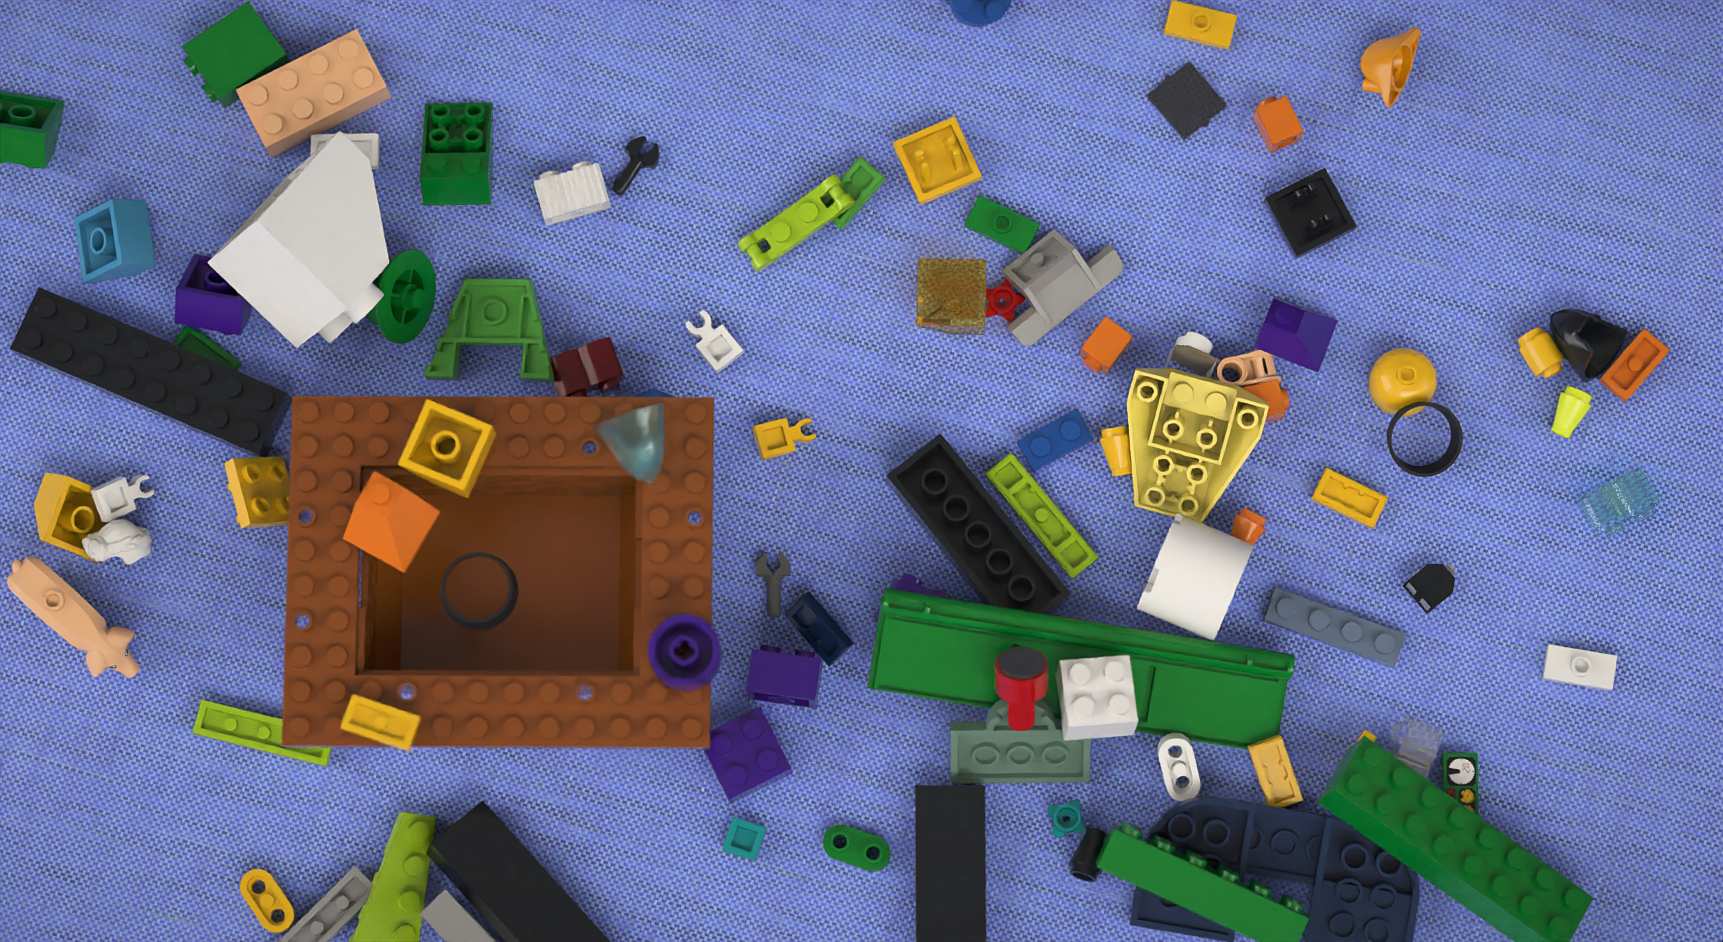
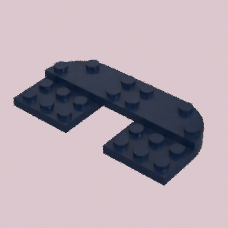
[1129,796,1420,942]

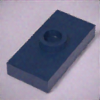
[785,591,854,666]

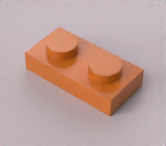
[1599,329,1670,403]

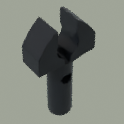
[612,136,659,196]

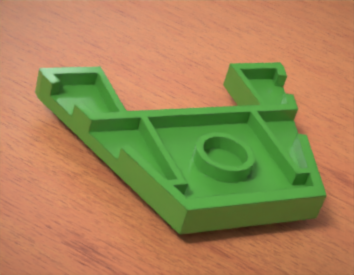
[424,278,554,382]

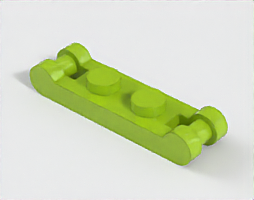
[737,174,855,272]

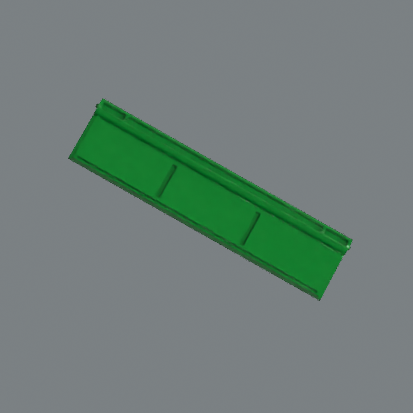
[867,588,1295,750]

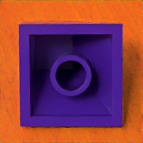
[1254,296,1338,372]

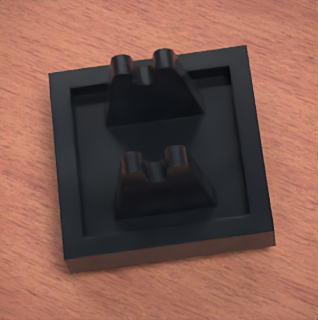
[1264,168,1357,260]

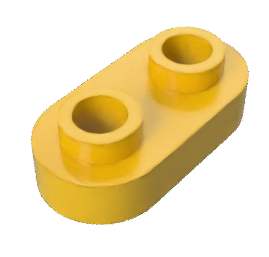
[240,869,296,934]

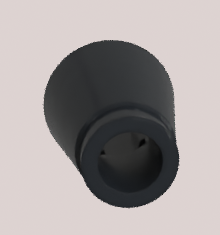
[1069,828,1107,882]

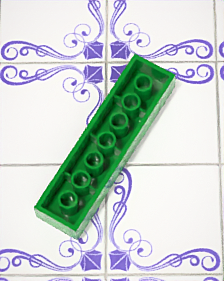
[1317,736,1594,942]

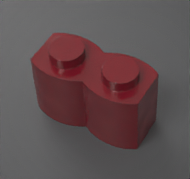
[550,337,625,397]

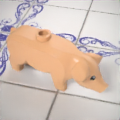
[7,556,140,678]

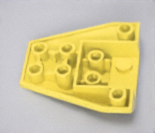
[1127,368,1270,523]

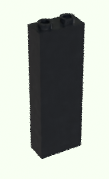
[915,785,986,942]
[426,800,610,942]

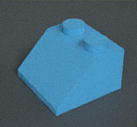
[74,198,156,283]

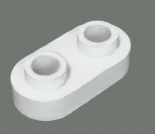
[1157,733,1201,801]

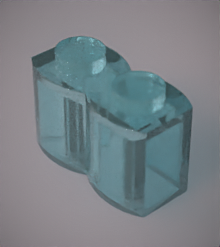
[1577,466,1661,539]

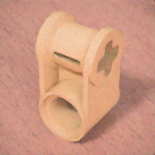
[1213,350,1282,388]

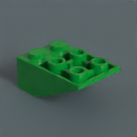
[420,102,493,206]

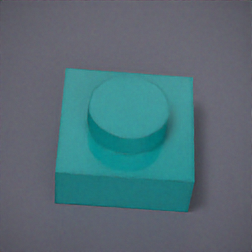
[722,817,767,862]

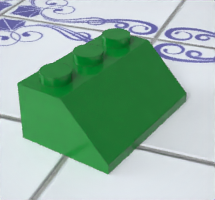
[0,91,64,169]

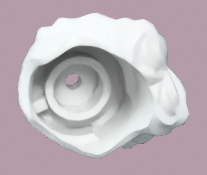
[82,519,152,565]

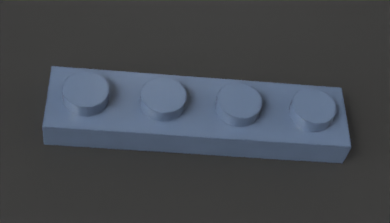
[1263,587,1406,668]

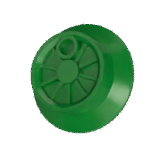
[366,249,436,344]

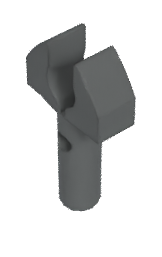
[756,551,791,618]

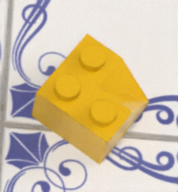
[398,399,496,498]

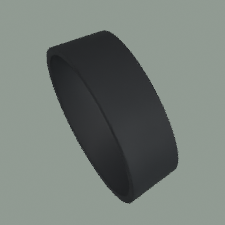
[1387,402,1463,477]
[440,552,518,630]

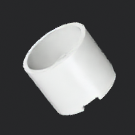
[1137,513,1254,641]

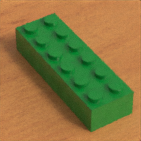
[1096,820,1309,942]

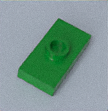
[964,195,1040,255]

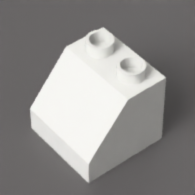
[207,131,390,348]

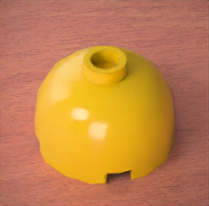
[1368,348,1437,417]

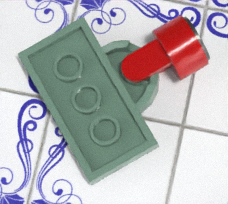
[950,647,1091,784]

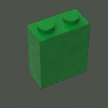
[182,1,290,108]

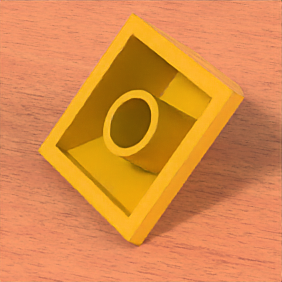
[34,472,108,563]

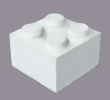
[1056,655,1138,741]

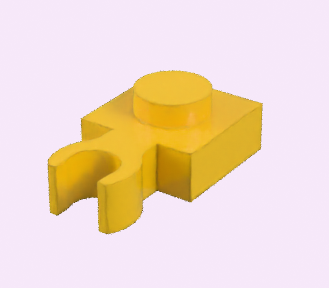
[752,418,816,461]

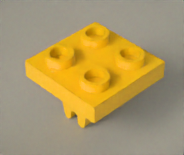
[893,116,982,206]
[224,456,301,528]

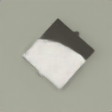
[1147,61,1227,141]

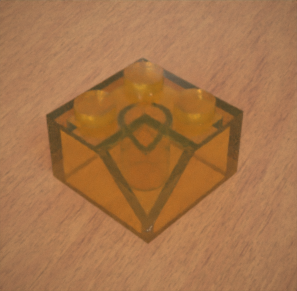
[916,258,986,335]

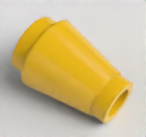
[1099,425,1132,477]

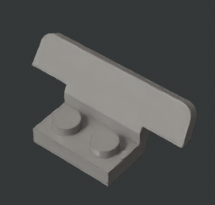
[1002,229,1123,346]

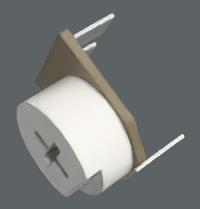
[1164,331,1220,378]

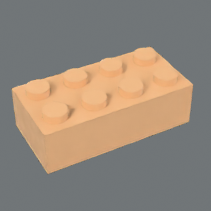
[236,29,392,158]

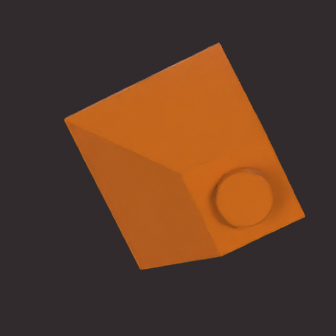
[343,471,440,573]

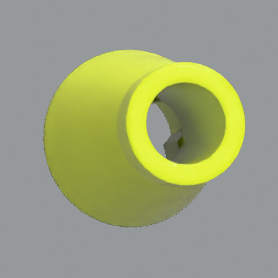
[1550,386,1592,439]

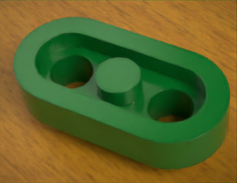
[823,825,890,872]

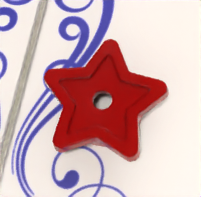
[982,279,1026,322]

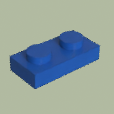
[1017,409,1093,473]

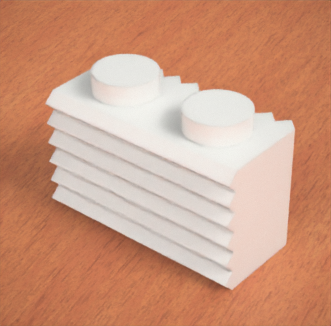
[534,161,611,226]

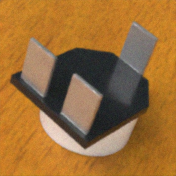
[1402,563,1456,614]

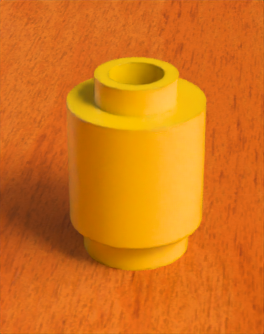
[1517,326,1565,380]

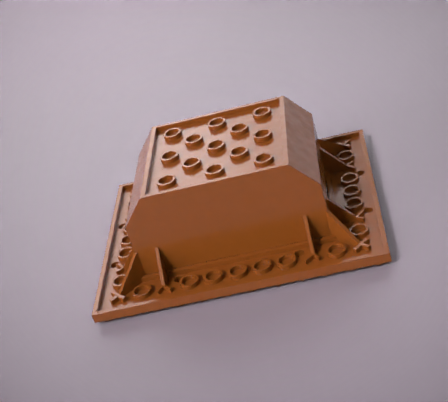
[282,396,714,749]

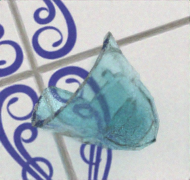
[594,403,666,483]

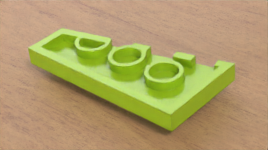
[349,812,436,942]

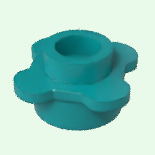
[1047,800,1086,838]

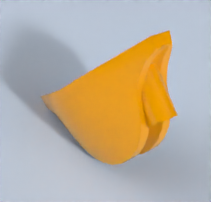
[1360,27,1421,108]

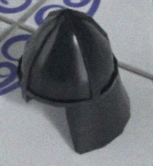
[1550,309,1628,383]

